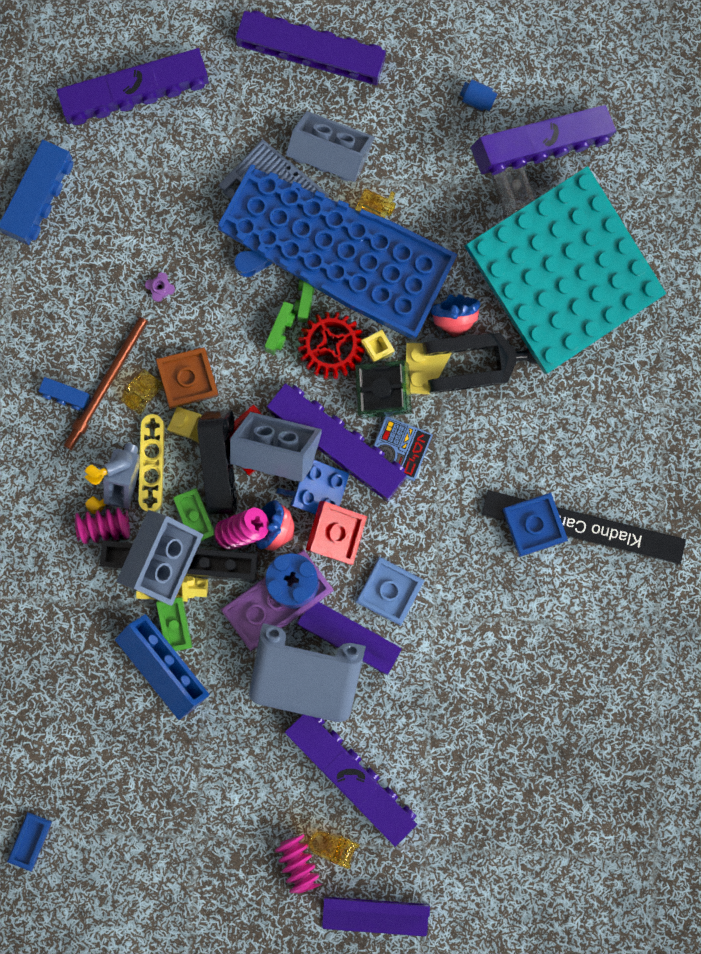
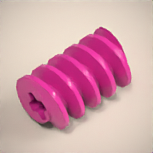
[75,507,130,544]
[214,508,269,550]
[274,834,322,894]

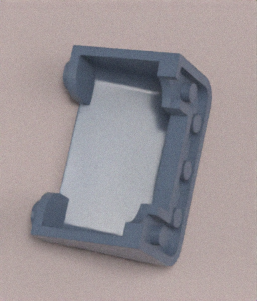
[249,623,366,722]

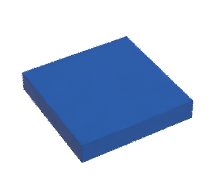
[502,493,568,557]

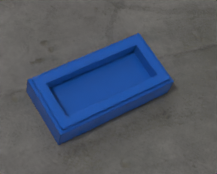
[7,812,53,872]

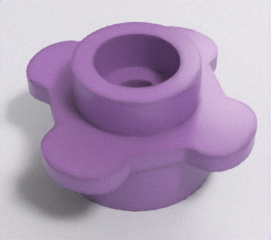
[145,272,175,302]

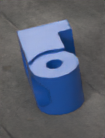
[235,250,273,277]

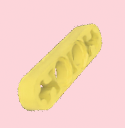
[138,414,165,512]

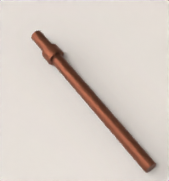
[63,317,148,451]

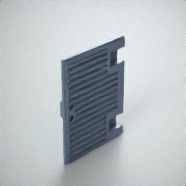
[218,139,329,200]

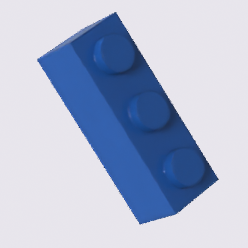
[38,377,90,411]

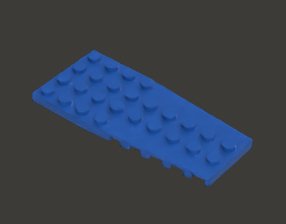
[218,164,458,341]

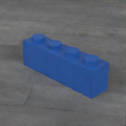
[0,139,74,245]
[115,614,210,720]

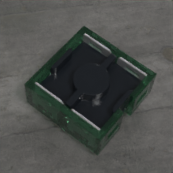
[355,360,412,419]

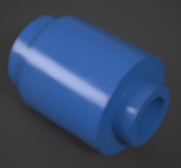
[459,79,498,112]

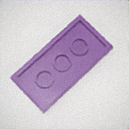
[221,549,334,651]

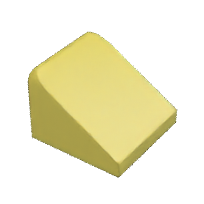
[361,330,395,363]

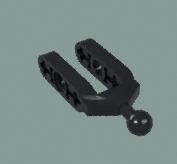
[422,333,537,393]

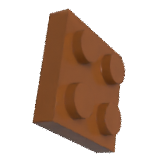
[156,347,218,409]

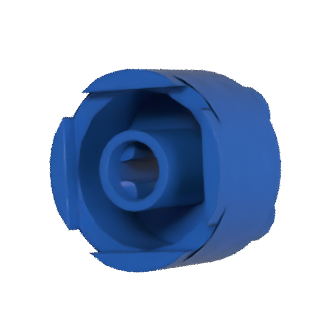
[265,553,319,609]

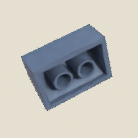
[286,111,375,182]
[230,412,322,482]
[116,510,204,606]

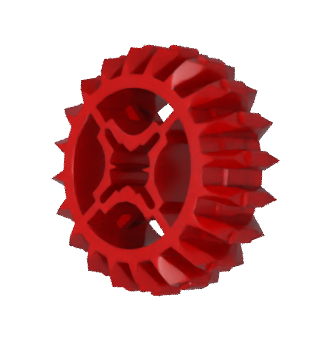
[298,312,365,379]

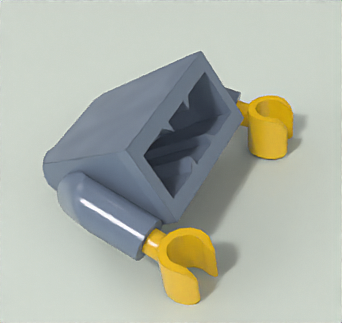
[84,443,140,514]

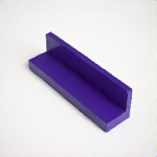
[297,602,401,676]
[322,896,430,937]

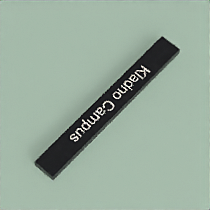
[481,490,686,565]

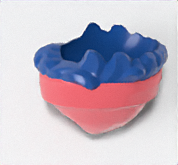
[430,294,480,337]
[256,500,294,551]

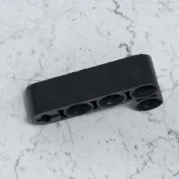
[197,410,237,514]

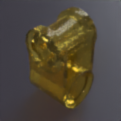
[308,830,360,869]

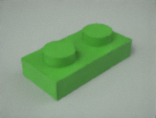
[294,279,314,323]
[264,301,296,355]
[173,488,215,542]
[156,597,193,651]

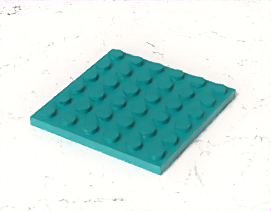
[464,166,667,374]

